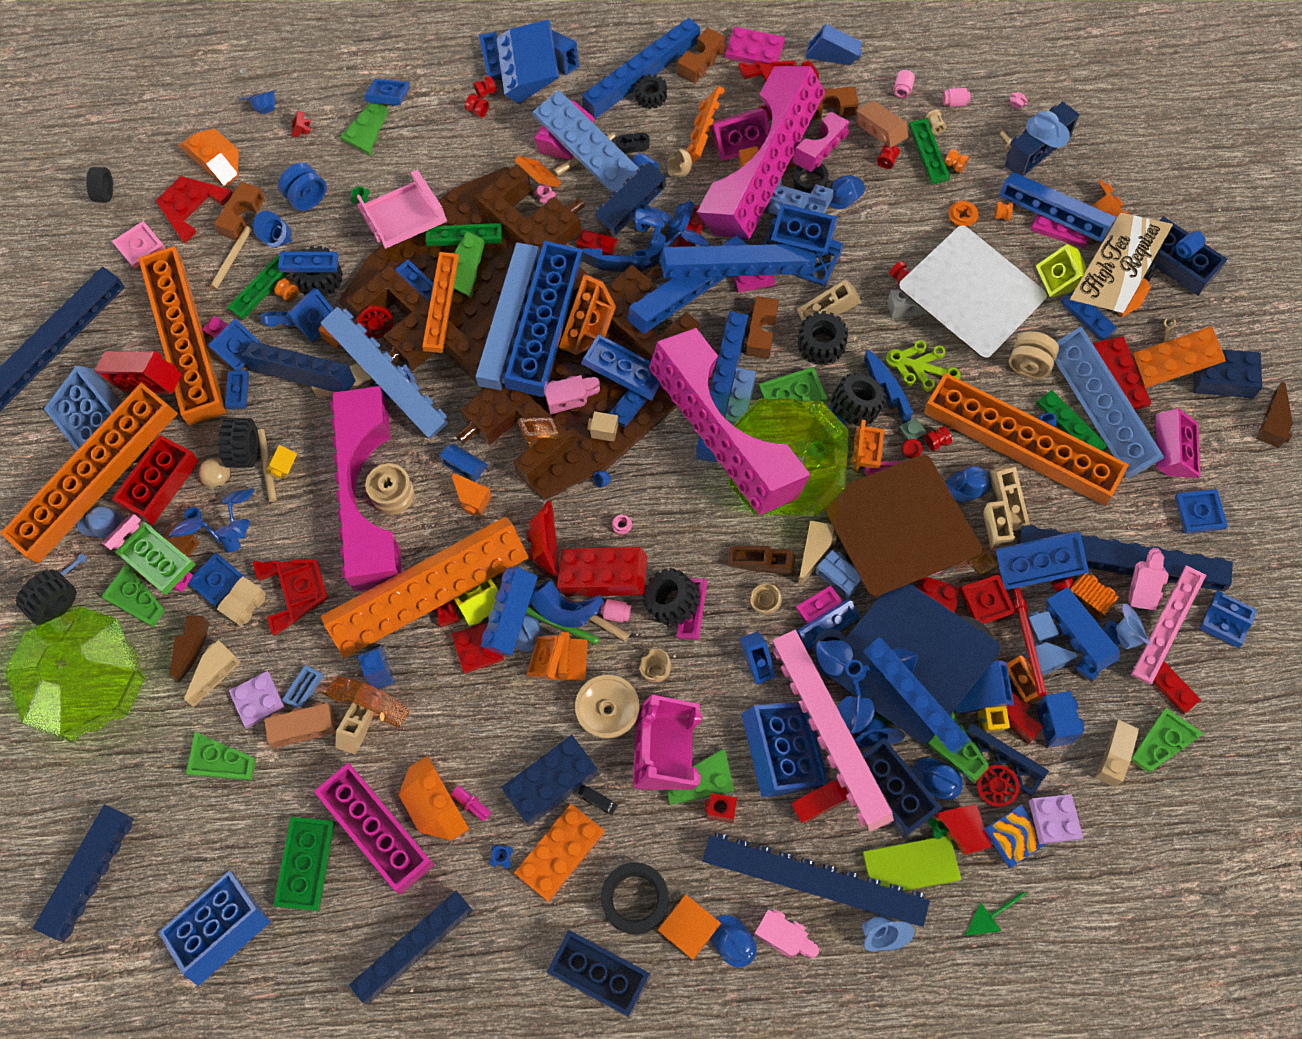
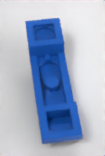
[583,248,659,272]

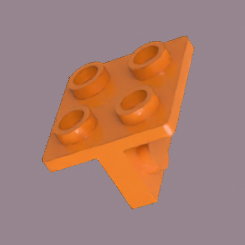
[851,420,884,472]
[544,632,588,681]

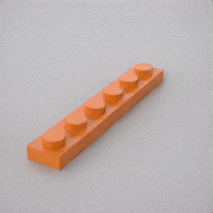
[422,252,459,353]

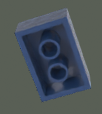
[1193,349,1262,398]

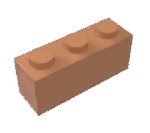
[856,101,908,148]
[264,702,336,748]

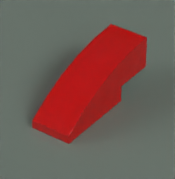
[1007,693,1043,745]
[791,779,849,824]

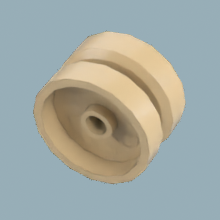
[1008,331,1059,379]
[365,463,414,515]

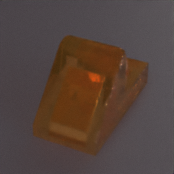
[517,418,559,448]

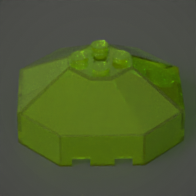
[729,398,849,517]
[5,607,146,742]

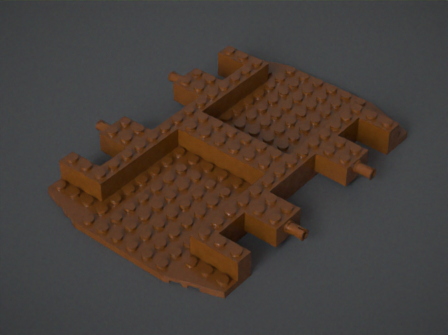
[339,164,713,500]

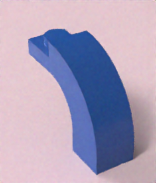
[530,580,604,627]

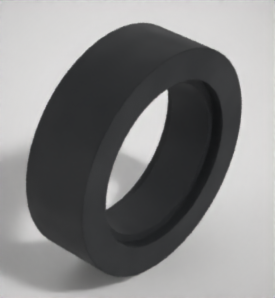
[601,862,669,934]

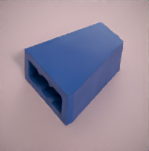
[805,23,862,66]
[552,30,579,76]
[358,645,395,690]
[956,660,1014,714]

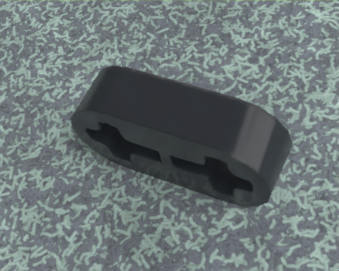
[616,133,650,154]
[577,785,618,815]

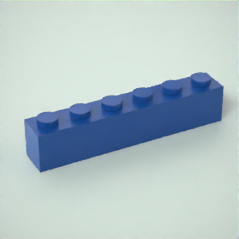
[999,172,1116,242]
[863,637,971,755]

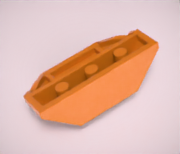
[178,129,239,187]
[559,274,616,355]
[398,756,470,841]

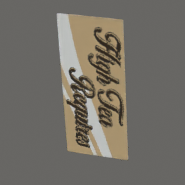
[1070,213,1173,313]

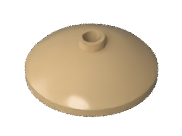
[575,675,640,739]

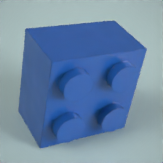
[1036,691,1084,748]

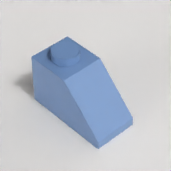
[1024,642,1078,676]

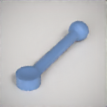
[60,554,87,575]

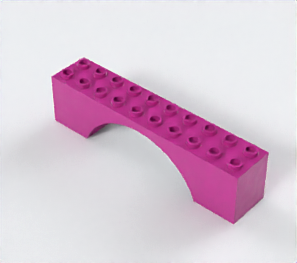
[697,66,825,239]
[649,328,811,515]
[330,386,402,592]

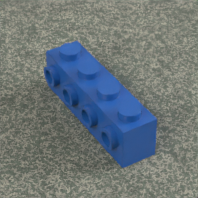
[481,567,538,656]
[1045,587,1120,673]

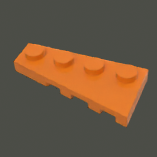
[686,86,725,164]

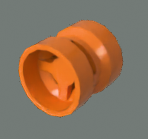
[944,148,969,173]

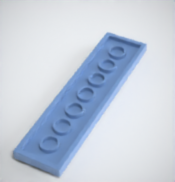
[532,90,662,206]
[1055,326,1165,479]

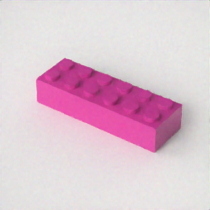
[313,762,434,895]

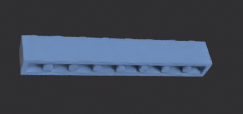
[476,242,540,390]
[321,307,448,439]

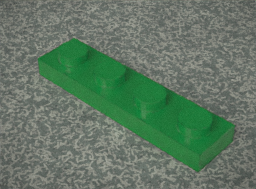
[909,118,950,185]
[426,223,502,246]
[227,255,289,321]
[1036,390,1107,451]

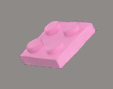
[112,221,166,269]
[101,514,140,550]

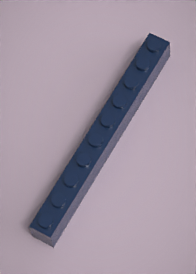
[0,266,125,411]
[1017,525,1233,592]
[702,832,930,927]

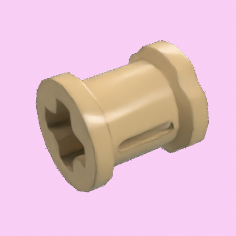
[925,109,947,135]

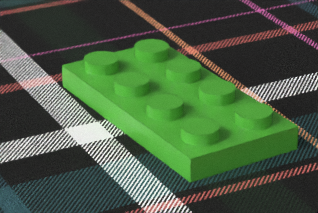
[115,522,196,595]

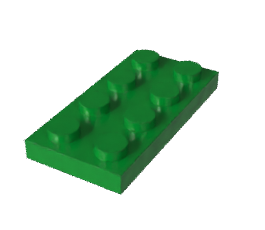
[273,817,336,912]

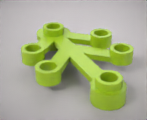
[886,340,961,392]

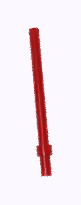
[1012,587,1047,697]

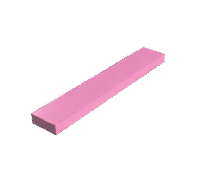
[1131,565,1206,685]

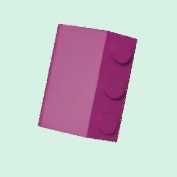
[534,100,595,160]
[710,108,770,161]
[1154,408,1200,478]

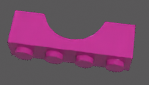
[792,112,850,172]

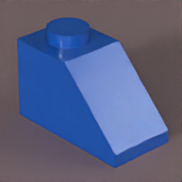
[739,631,776,684]

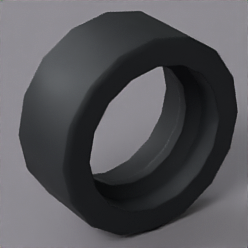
[793,163,829,194]
[86,167,113,203]

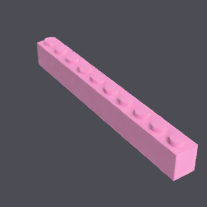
[771,630,894,832]

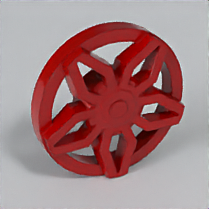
[357,305,393,339]
[977,765,1020,807]

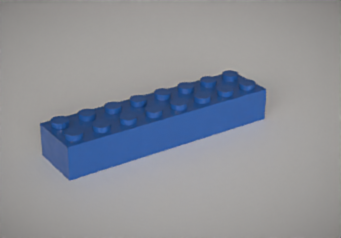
[505,240,582,397]

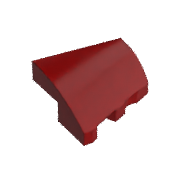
[934,804,992,855]

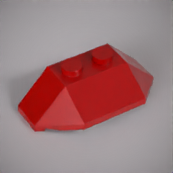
[526,501,560,583]

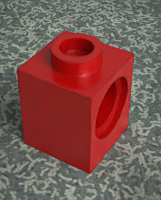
[704,793,737,823]

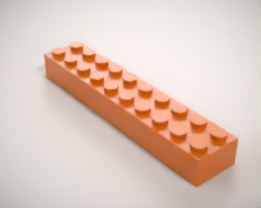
[138,246,227,426]
[924,372,1129,506]
[0,382,178,564]
[321,516,529,659]

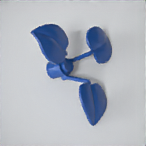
[635,205,709,256]
[169,488,254,553]
[816,640,918,734]

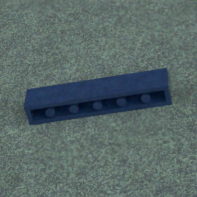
[243,341,356,392]
[32,804,134,942]
[349,890,474,1005]

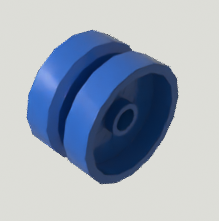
[278,162,327,211]

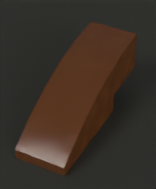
[727,546,796,575]
[169,616,209,682]

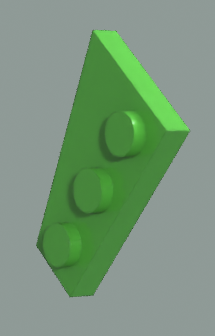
[341,102,388,157]
[454,231,485,299]
[758,367,828,404]
[102,563,166,628]
[1131,708,1204,773]
[926,713,989,783]
[186,732,256,781]
[667,748,734,805]

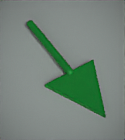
[964,892,1026,936]

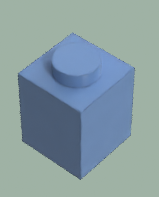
[1028,611,1059,645]

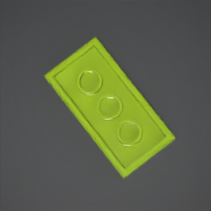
[862,836,962,892]

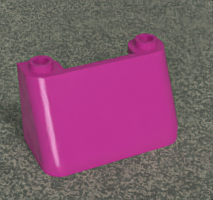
[633,695,702,790]

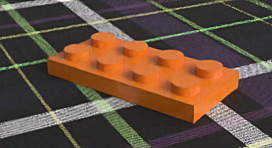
[1133,326,1226,388]
[514,804,605,902]

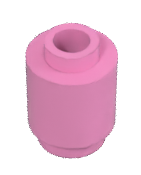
[894,70,915,98]
[943,88,971,107]
[600,599,632,623]

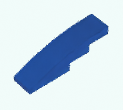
[864,350,913,423]

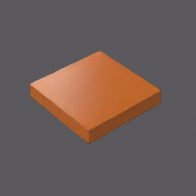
[515,156,562,188]
[527,635,565,679]
[658,895,721,960]

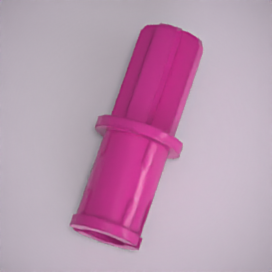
[451,785,491,822]

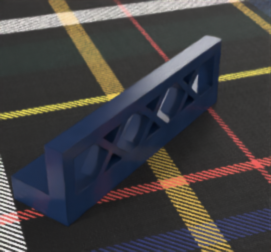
[966,723,1049,797]

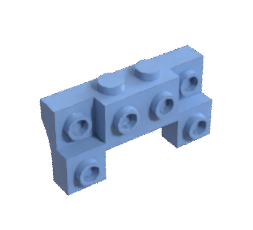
[764,179,833,215]

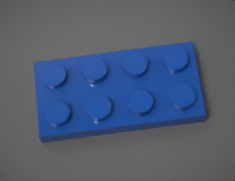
[581,334,661,401]
[995,531,1089,590]

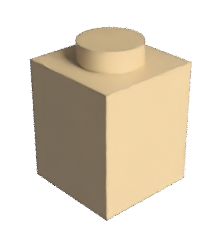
[588,412,618,442]

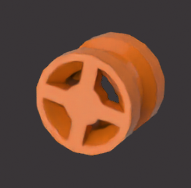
[994,201,1013,222]
[274,279,299,303]

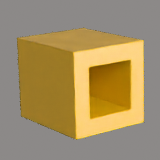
[266,445,297,479]
[977,706,1010,733]

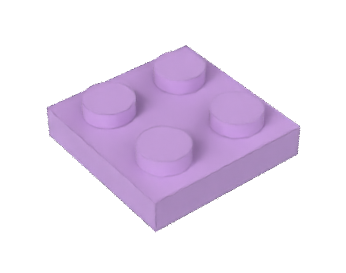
[229,671,286,729]
[1029,794,1083,844]

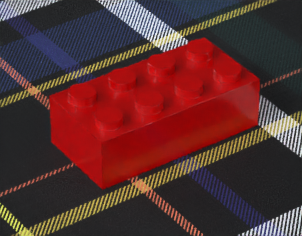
[94,350,182,394]
[112,435,199,526]
[557,547,648,597]

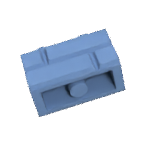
[815,550,862,599]

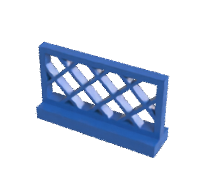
[762,217,843,287]

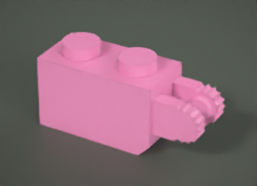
[545,375,600,414]
[1127,548,1168,611]
[754,909,819,959]

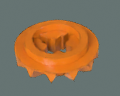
[948,201,979,227]

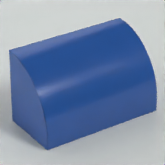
[439,444,488,482]

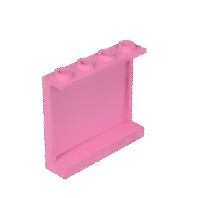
[357,170,447,249]

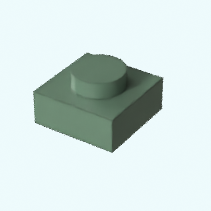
[898,417,927,440]

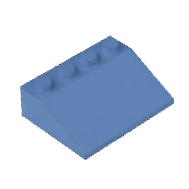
[44,366,121,451]

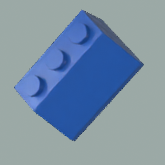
[771,203,837,254]

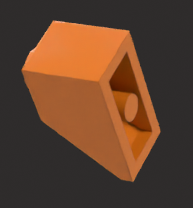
[452,473,492,516]

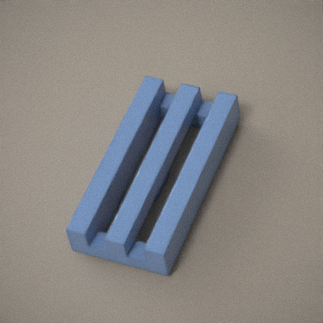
[282,665,324,708]

